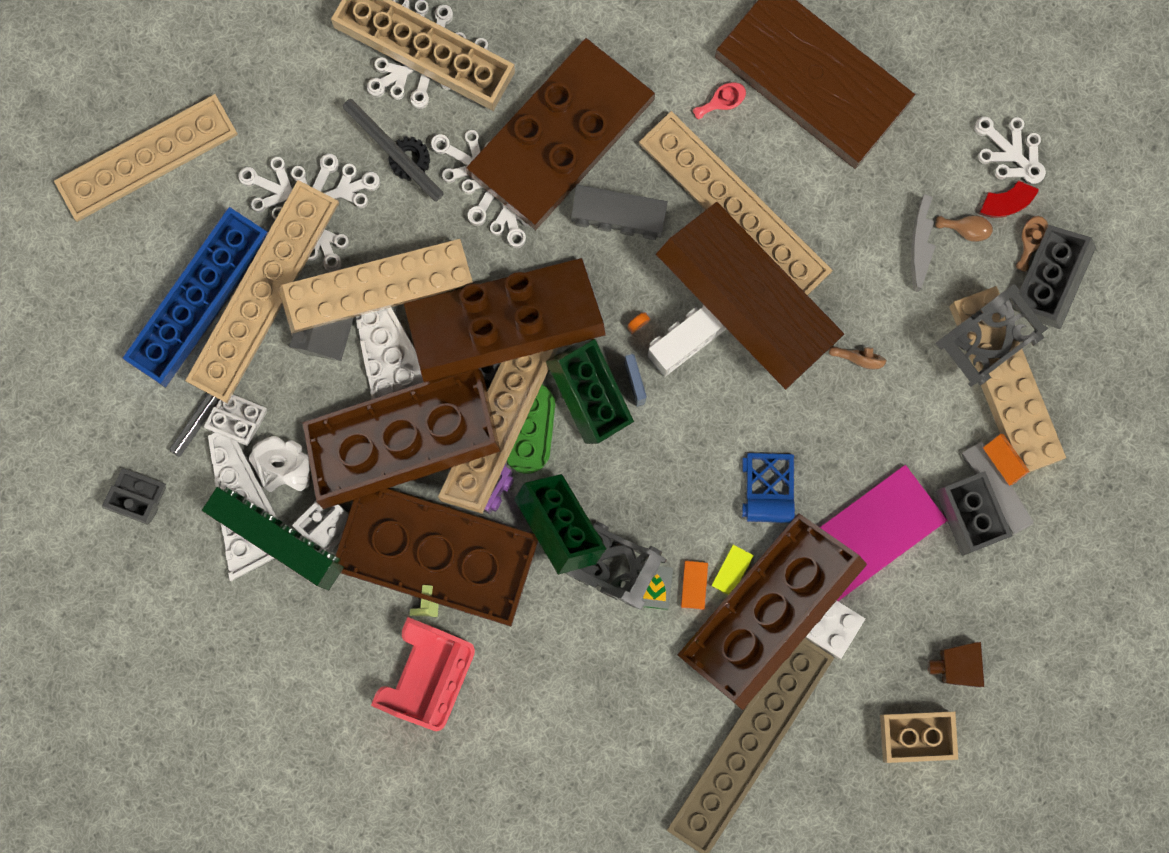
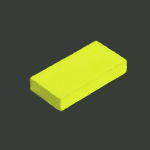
[711,545,754,595]

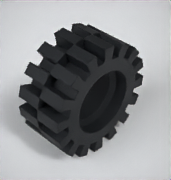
[388,137,430,181]

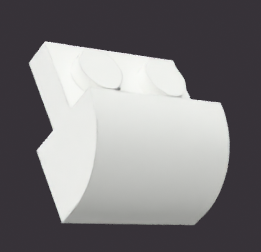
[292,501,349,552]

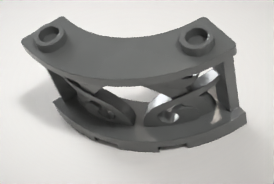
[936,284,1048,387]
[565,521,667,610]

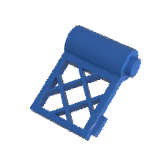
[742,453,795,523]

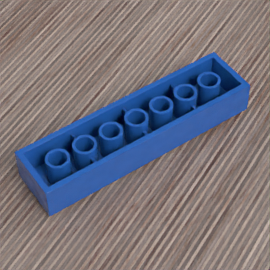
[123,207,268,388]

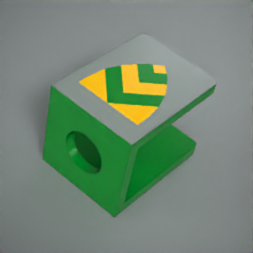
[642,566,673,610]

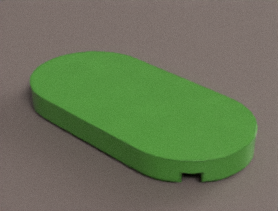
[507,384,555,474]

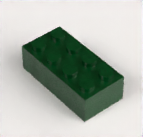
[546,339,634,444]
[514,474,607,575]

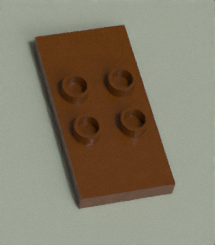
[466,38,655,231]
[404,258,606,382]
[302,368,501,509]
[336,489,539,627]
[677,513,867,710]

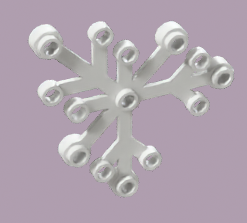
[367,0,488,109]
[431,130,530,248]
[239,154,380,272]

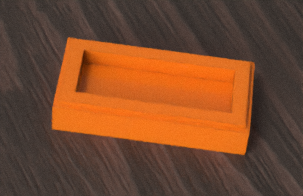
[983,434,1030,486]
[681,561,708,610]

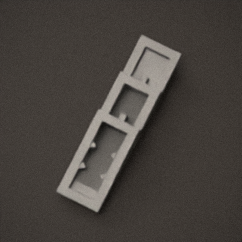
[911,194,936,292]
[962,441,1033,535]

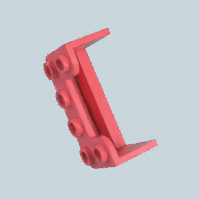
[371,617,475,731]

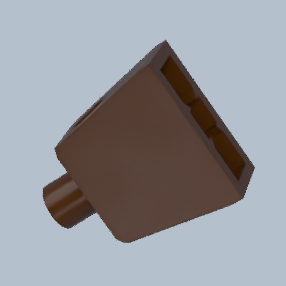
[928,642,984,687]

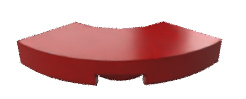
[979,180,1039,218]

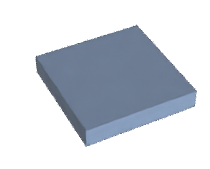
[624,354,647,407]

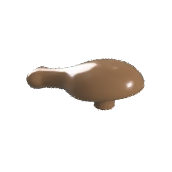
[935,215,993,242]
[1016,216,1048,272]
[829,346,887,370]

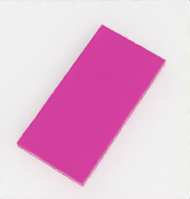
[820,465,948,601]

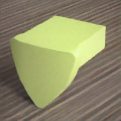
[410,585,439,617]

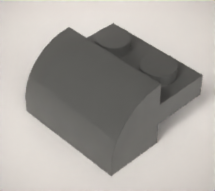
[102,468,166,525]

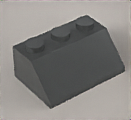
[289,317,354,361]
[935,471,1012,556]

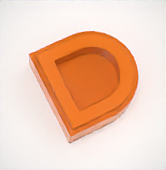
[627,312,651,334]

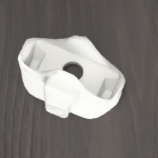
[249,436,310,492]

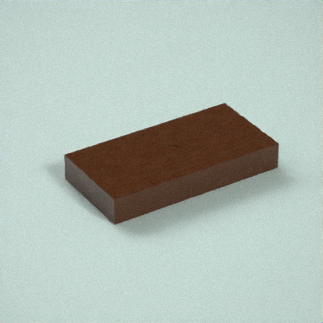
[715,0,916,169]
[656,202,844,390]

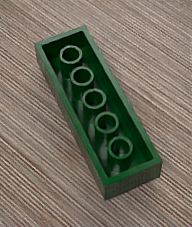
[201,487,344,591]

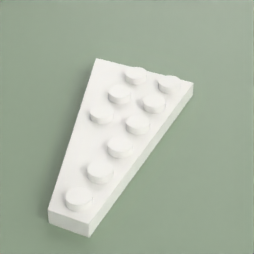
[356,307,424,399]
[208,433,282,581]

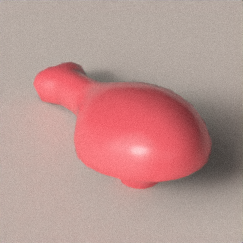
[693,82,746,119]

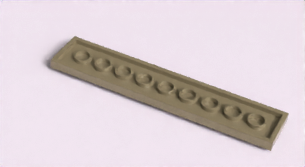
[667,638,835,853]

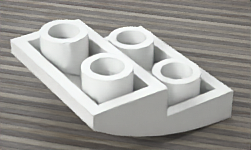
[204,395,267,445]

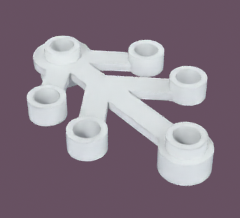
[974,117,1046,184]

